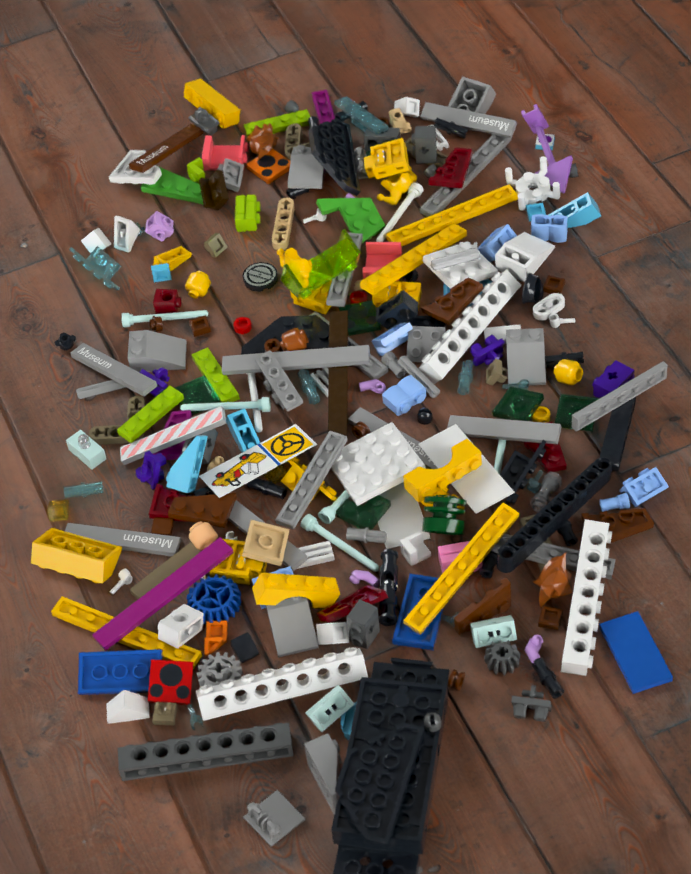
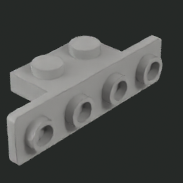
[255,351,303,411]

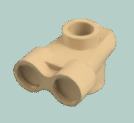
[388,108,412,134]

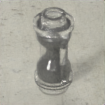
[530,472,562,512]

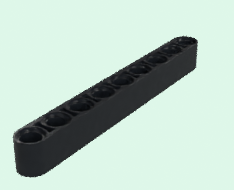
[497,457,612,573]

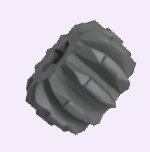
[484,639,520,676]

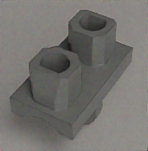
[188,107,220,136]
[511,685,552,722]

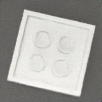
[423,241,498,289]

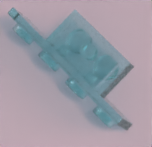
[334,96,388,134]
[69,246,121,290]

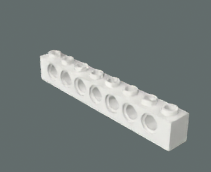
[418,270,521,384]
[561,520,612,676]
[196,647,368,721]

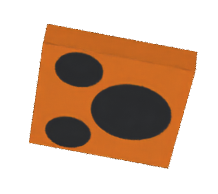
[246,148,290,184]

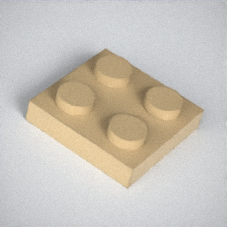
[242,520,290,566]

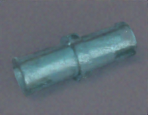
[457,360,474,395]
[297,369,321,405]
[63,481,104,499]

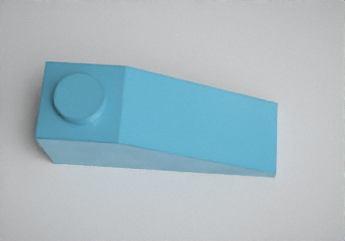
[548,192,601,228]
[226,408,260,453]
[166,435,208,493]

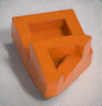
[204,621,228,656]

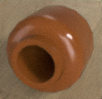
[280,328,309,351]

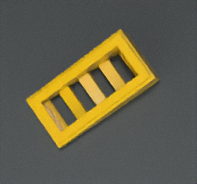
[153,246,192,272]

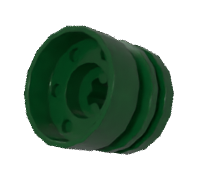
[422,495,466,535]

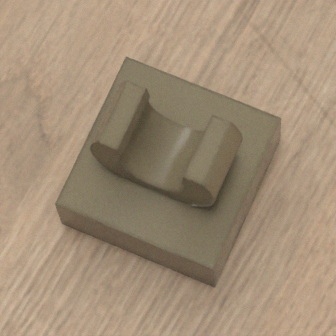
[204,233,227,257]
[486,358,507,386]
[152,702,177,725]

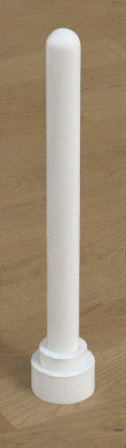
[376,182,423,242]
[246,373,263,433]

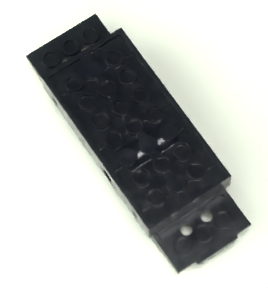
[331,658,450,874]

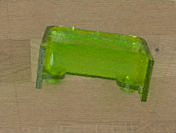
[281,229,361,299]

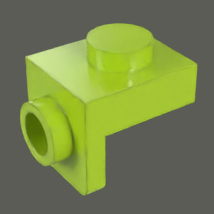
[187,157,205,184]

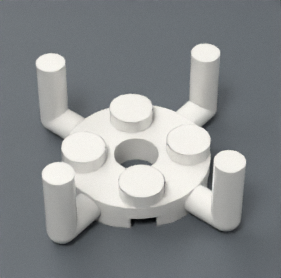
[505,156,560,211]

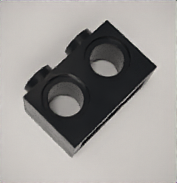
[376,290,418,330]

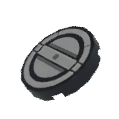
[242,262,278,292]

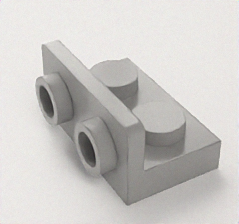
[217,158,244,192]

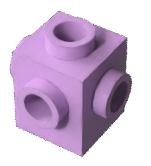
[145,211,174,242]

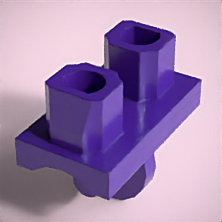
[470,335,505,367]
[139,367,170,397]
[135,451,166,490]

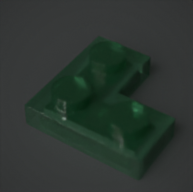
[336,495,391,530]

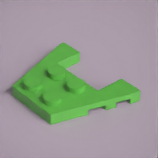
[316,198,385,250]

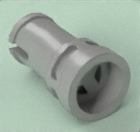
[381,351,406,378]

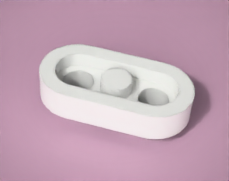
[533,293,565,320]

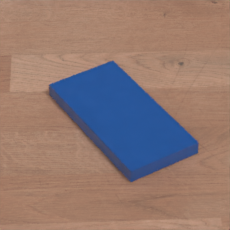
[392,574,444,650]
[599,611,673,694]
[78,649,163,695]

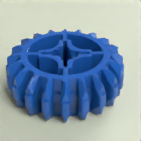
[187,574,242,625]

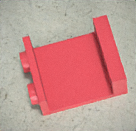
[202,135,249,171]
[362,242,402,281]

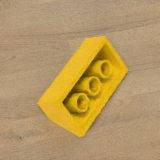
[31,528,122,583]

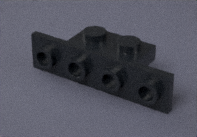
[500,440,547,506]

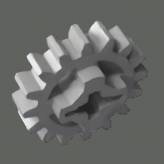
[197,652,243,687]

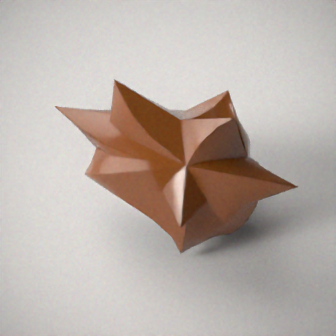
[246,123,279,159]
[533,552,573,608]

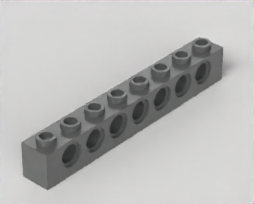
[118,723,294,781]

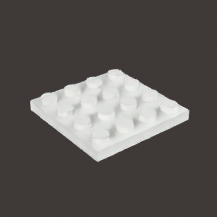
[331,422,426,506]

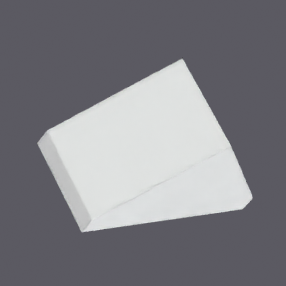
[114,215,140,252]
[107,690,150,724]

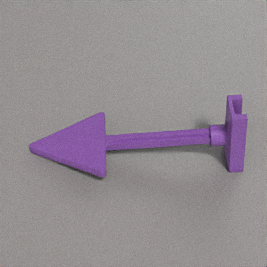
[521,104,573,194]

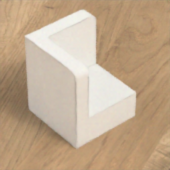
[394,97,420,117]
[81,228,111,257]
[400,531,431,566]
[316,622,349,645]

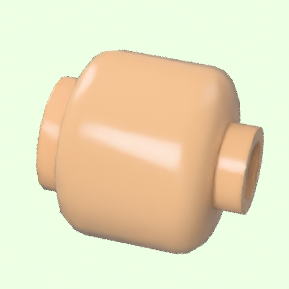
[189,521,218,551]

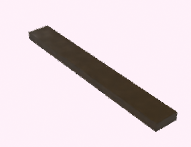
[328,310,348,439]

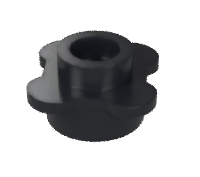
[55,333,76,350]

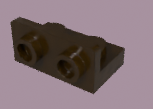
[199,170,229,210]

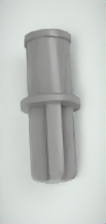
[346,527,387,543]

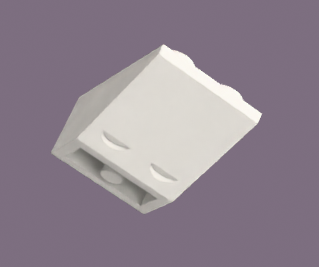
[495,232,555,282]

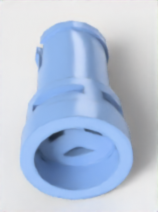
[599,493,630,512]

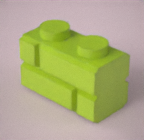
[235,194,261,232]

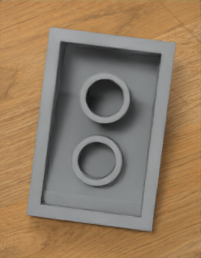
[448,76,496,131]
[288,145,326,189]
[506,328,546,386]
[128,330,187,372]
[266,596,319,658]
[304,733,342,814]

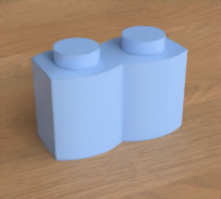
[531,214,568,243]
[382,375,426,416]

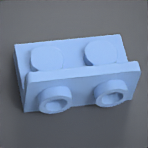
[371,322,413,356]
[619,467,669,507]

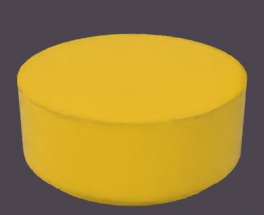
[531,406,551,423]

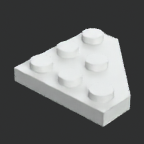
[109,150,162,185]

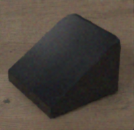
[230,632,260,664]

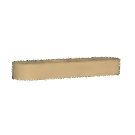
[272,198,295,250]

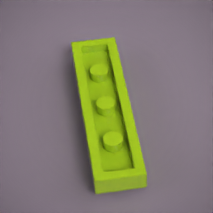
[244,109,310,136]
[191,347,240,403]
[117,386,184,443]

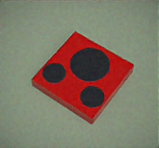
[148,660,194,705]

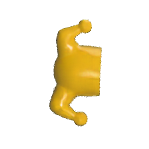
[377,166,417,205]
[277,247,313,288]

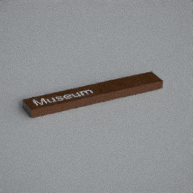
[129,124,204,173]

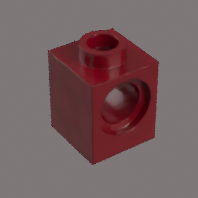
[153,289,181,314]

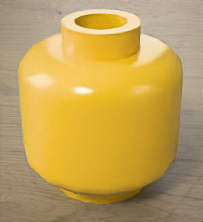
[185,271,211,298]
[554,359,583,385]

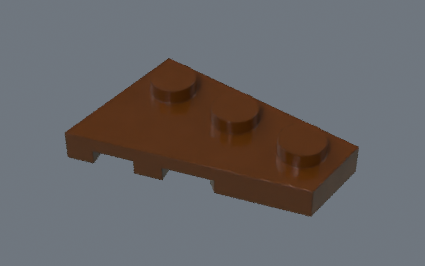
[421,277,484,325]
[168,493,237,528]
[581,508,654,545]
[454,577,511,635]

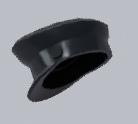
[522,273,543,304]

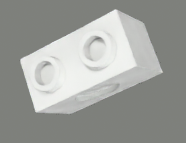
[158,604,204,649]

